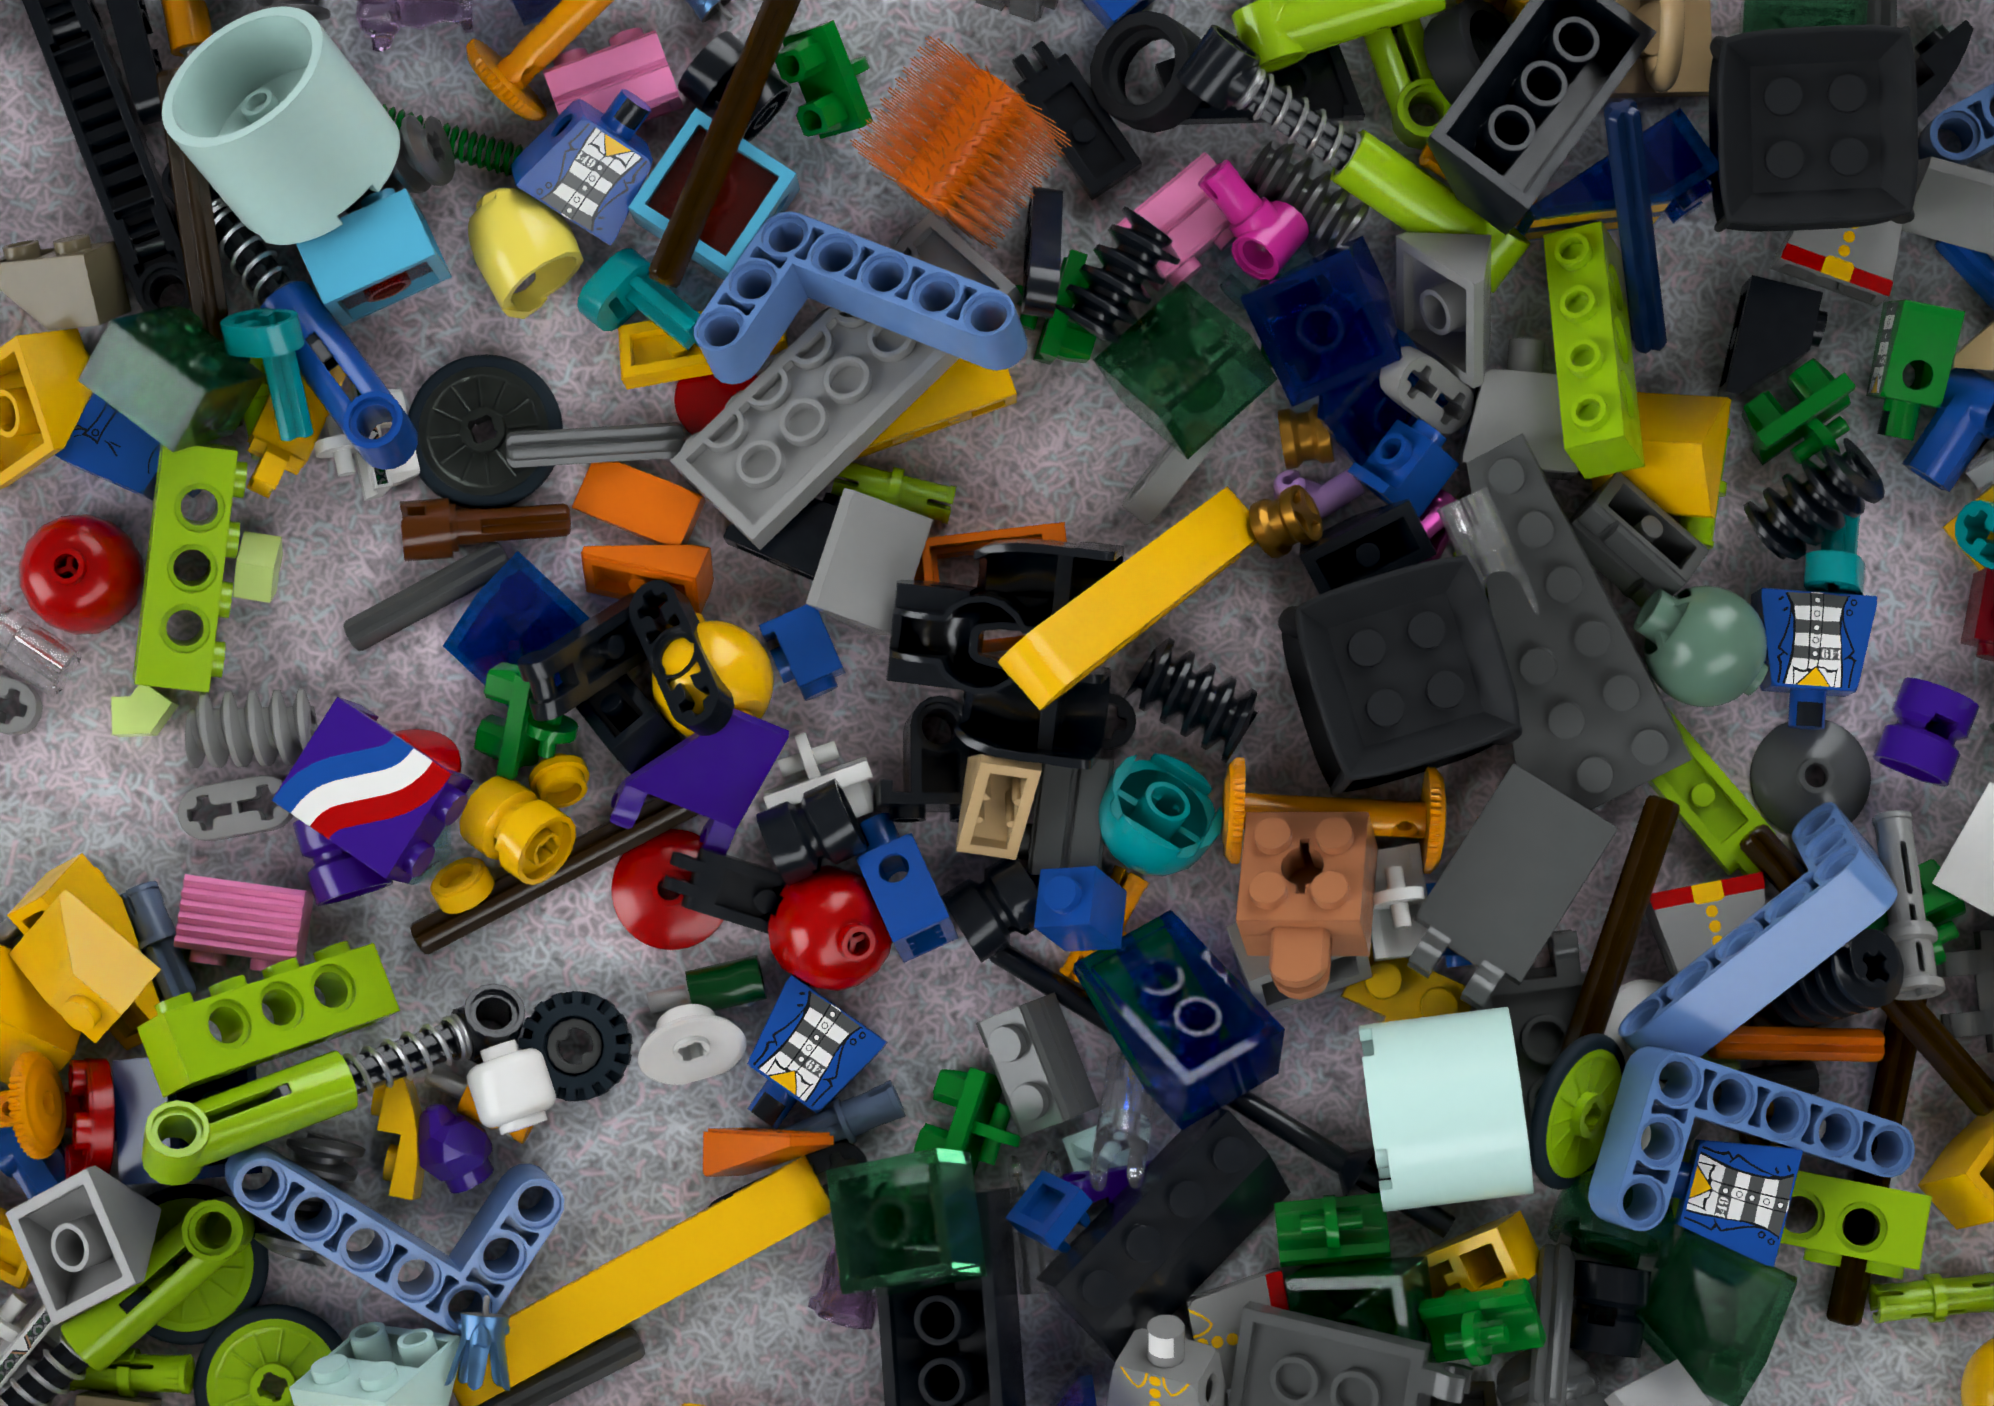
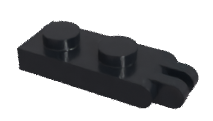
[1012,41,1142,201]
[662,847,786,934]

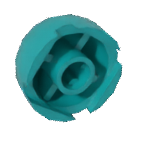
[1099,753,1223,877]

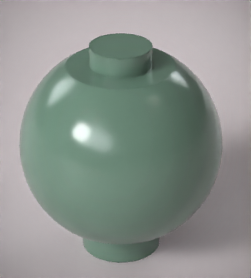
[1633,585,1768,707]

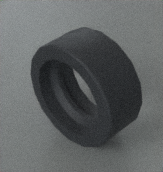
[1423,0,1510,105]
[1090,11,1202,133]

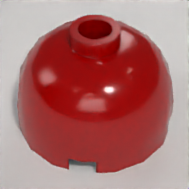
[19,514,144,635]
[768,865,892,991]

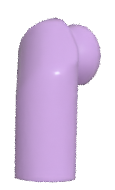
[1273,468,1365,519]

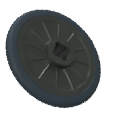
[408,354,563,509]

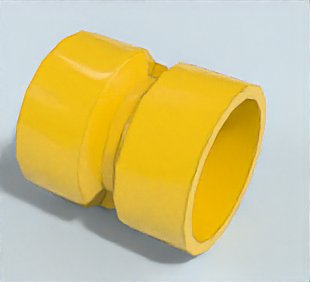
[459,776,576,885]

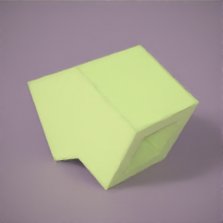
[233,531,283,603]
[111,685,179,737]

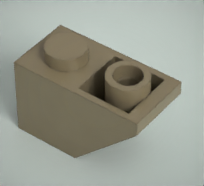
[0,234,132,330]

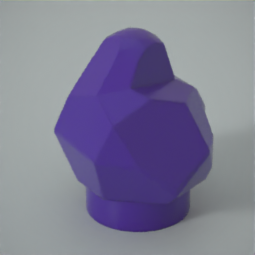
[418,1104,494,1194]

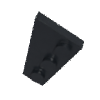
[1155,35,1365,125]

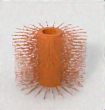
[850,36,1071,249]

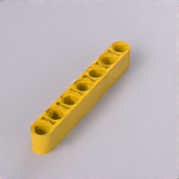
[997,486,1257,711]
[452,1155,834,1406]

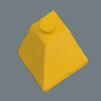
[0,328,96,489]
[9,888,161,1044]

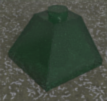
[1636,1228,1797,1406]

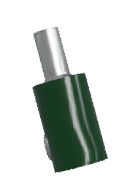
[647,955,767,1013]

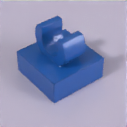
[1005,1169,1093,1253]

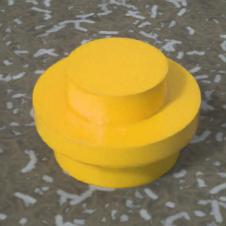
[528,753,590,808]

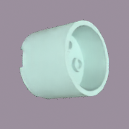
[162,6,400,245]
[1359,1007,1534,1212]

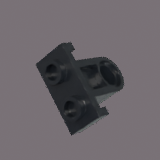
[873,695,971,823]

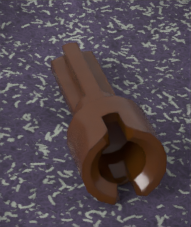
[400,498,571,562]

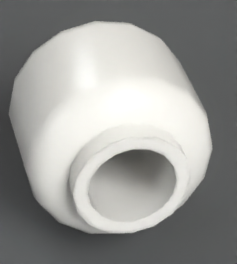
[467,1039,556,1136]

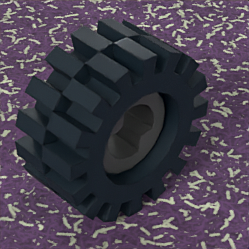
[518,991,633,1101]

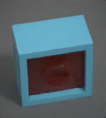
[628,108,800,280]
[296,188,452,327]

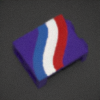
[272,697,474,884]

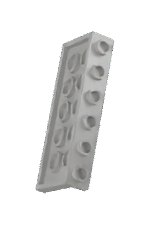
[670,211,1023,550]

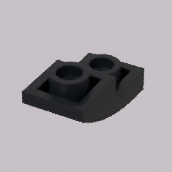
[1914,20,1974,117]

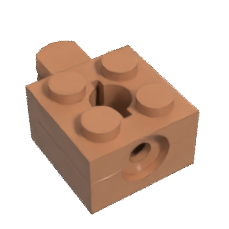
[1236,812,1378,1000]

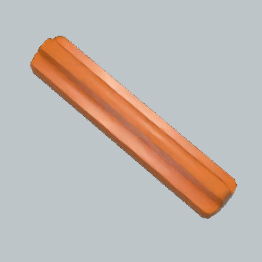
[1707,1026,1885,1062]

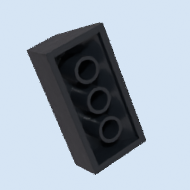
[1426,0,1657,235]
[1036,1105,1291,1362]
[870,1188,1026,1406]

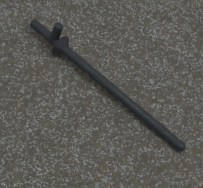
[989,945,1456,1238]

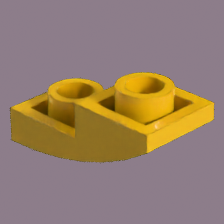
[371,1077,425,1200]

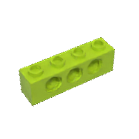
[1543,221,1645,479]
[133,437,248,693]
[137,941,400,1098]
[1669,1149,1932,1279]

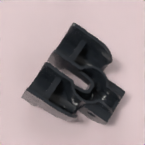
[886,538,1124,769]

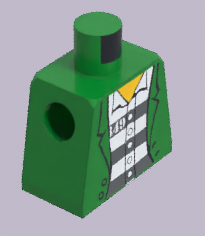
[1866,299,1965,441]

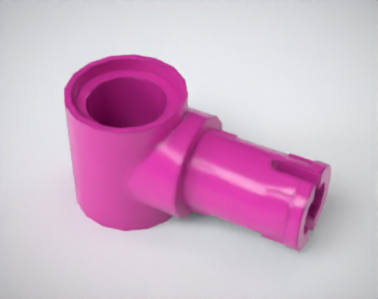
[1198,159,1309,280]

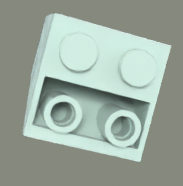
[289,1322,461,1406]

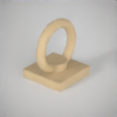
[1610,0,1712,98]

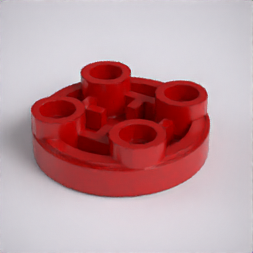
[64,1058,115,1179]

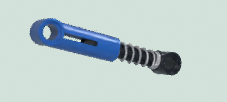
[162,162,418,470]

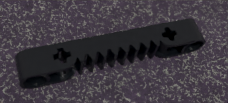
[22,0,193,331]

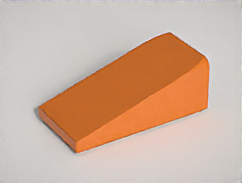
[572,462,706,545]
[581,545,714,614]
[703,1127,834,1177]

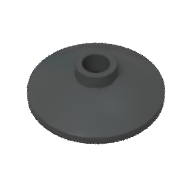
[1750,720,1871,835]

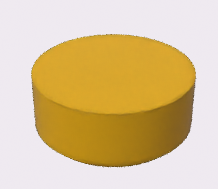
[430,857,495,914]

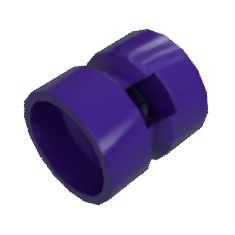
[1873,677,1980,787]
[293,820,393,906]

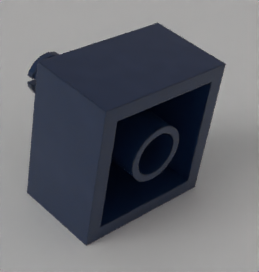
[112,1057,263,1185]

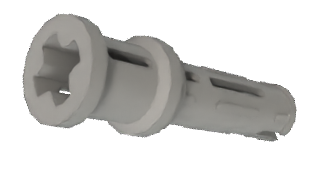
[1872,810,1946,1000]

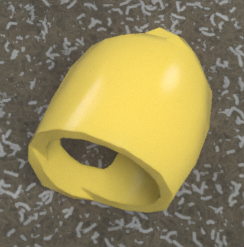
[468,188,584,319]

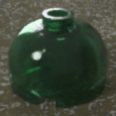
[1547,1169,1676,1269]

